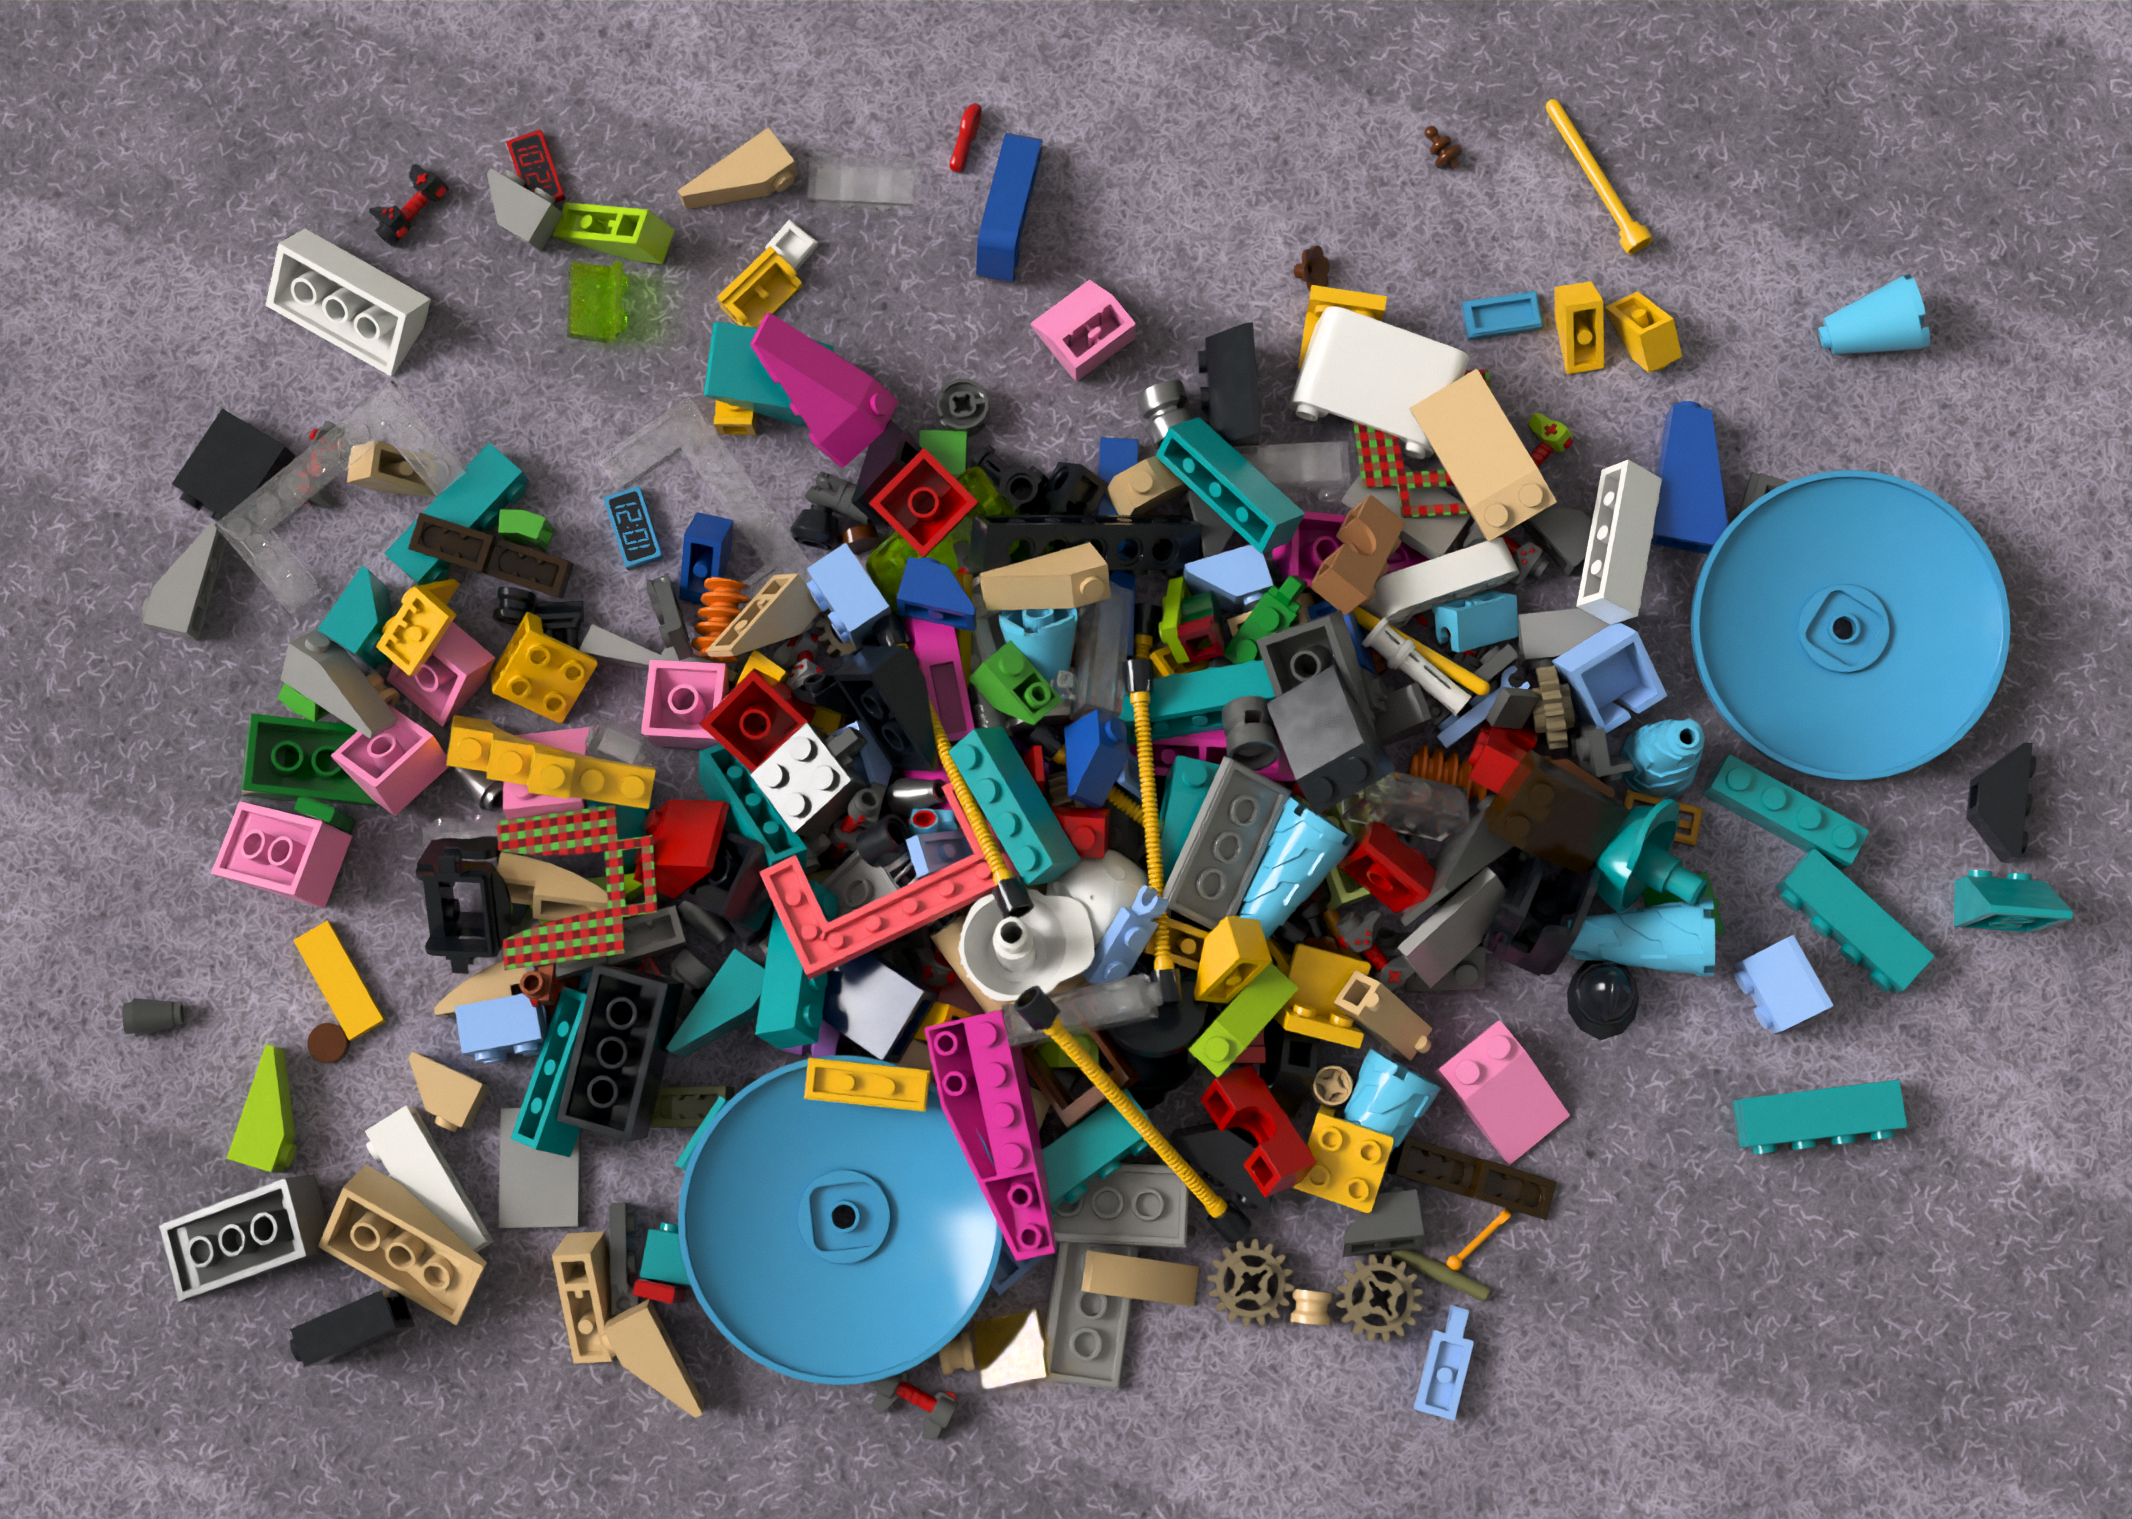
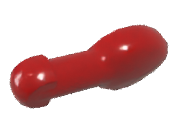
[949,103,982,173]

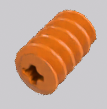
[691,577,751,663]
[1404,744,1487,806]

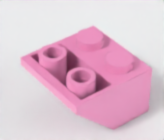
[1030,280,1136,382]

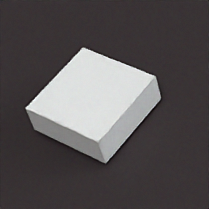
[765,220,818,271]

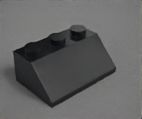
[1198,322,1261,456]

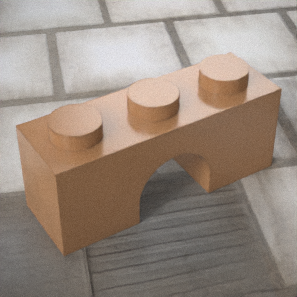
[1310,494,1406,616]

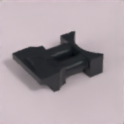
[534,601,584,650]

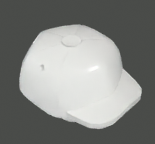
[1046,849,1172,948]
[958,889,1095,1002]

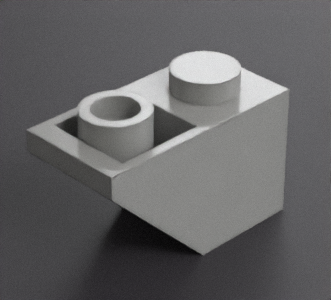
[487,168,564,252]

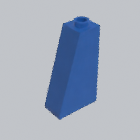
[1651,401,1728,555]

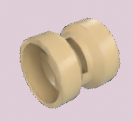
[1310,1065,1353,1107]

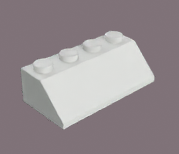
[266,229,431,376]

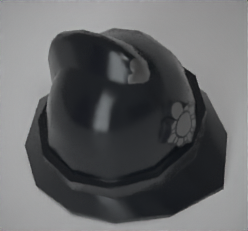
[1567,960,1639,1041]

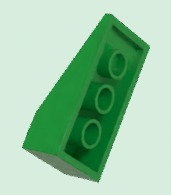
[240,713,382,807]

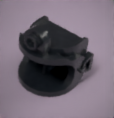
[1097,973,1210,1110]

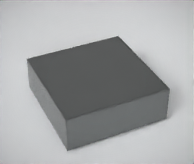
[1485,687,1539,729]

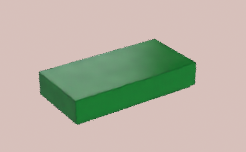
[294,796,355,834]

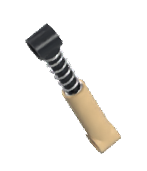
[856,814,1031,1036]

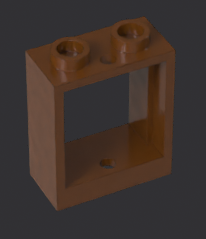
[1020,999,1141,1127]

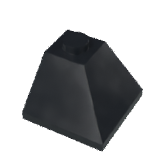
[681,830,773,932]

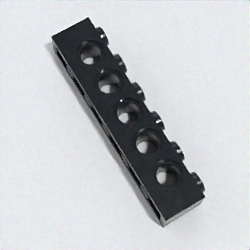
[969,515,1202,575]

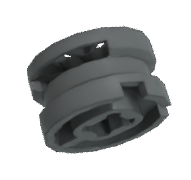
[936,379,990,437]

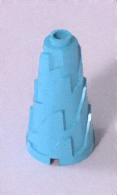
[1619,718,1705,799]
[1236,797,1357,941]
[1562,898,1715,977]
[1332,1048,1441,1206]

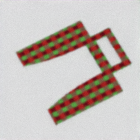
[1353,369,1492,518]
[497,805,658,970]

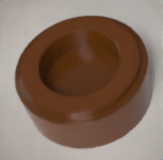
[840,525,880,555]
[307,1023,350,1063]

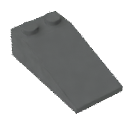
[1256,610,1376,734]
[1400,792,1515,927]
[159,1174,328,1302]

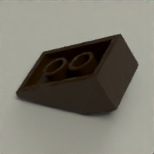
[1484,749,1631,875]

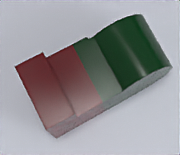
[1178,591,1225,664]

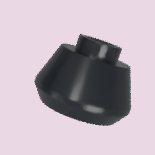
[790,504,841,550]

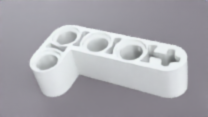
[1363,537,1520,630]

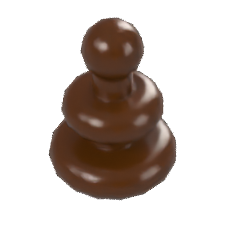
[1424,126,1462,170]

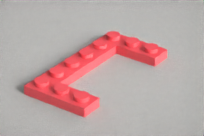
[759,782,1022,980]

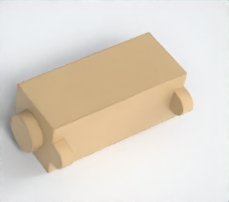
[1333,970,1433,1061]

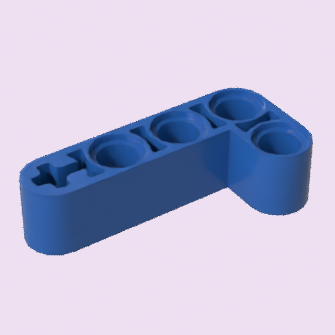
[976,133,1043,283]

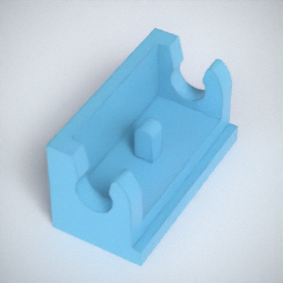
[1432,590,1519,653]

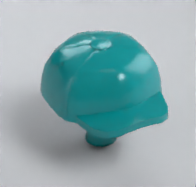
[1592,798,1707,913]

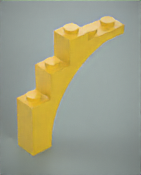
[446,715,656,809]

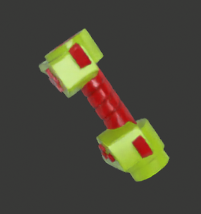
[1528,413,1573,468]

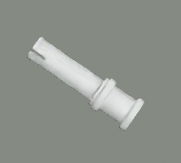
[1362,617,1472,716]

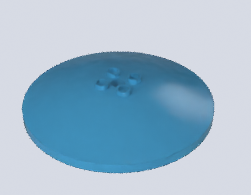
[1690,470,2010,781]
[678,1055,1003,1385]

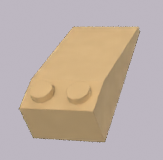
[1409,369,1557,542]
[318,1164,487,1326]

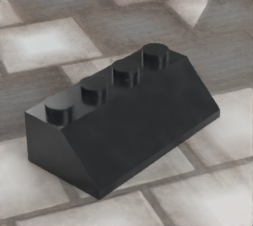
[556,964,685,1142]

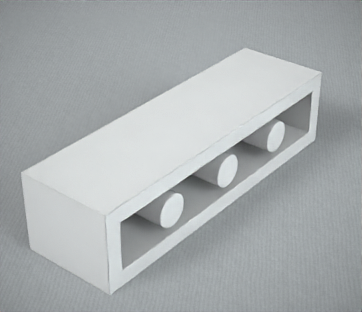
[1576,459,1662,625]
[365,1105,494,1253]

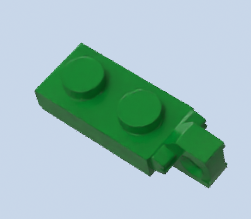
[1223,574,1308,665]

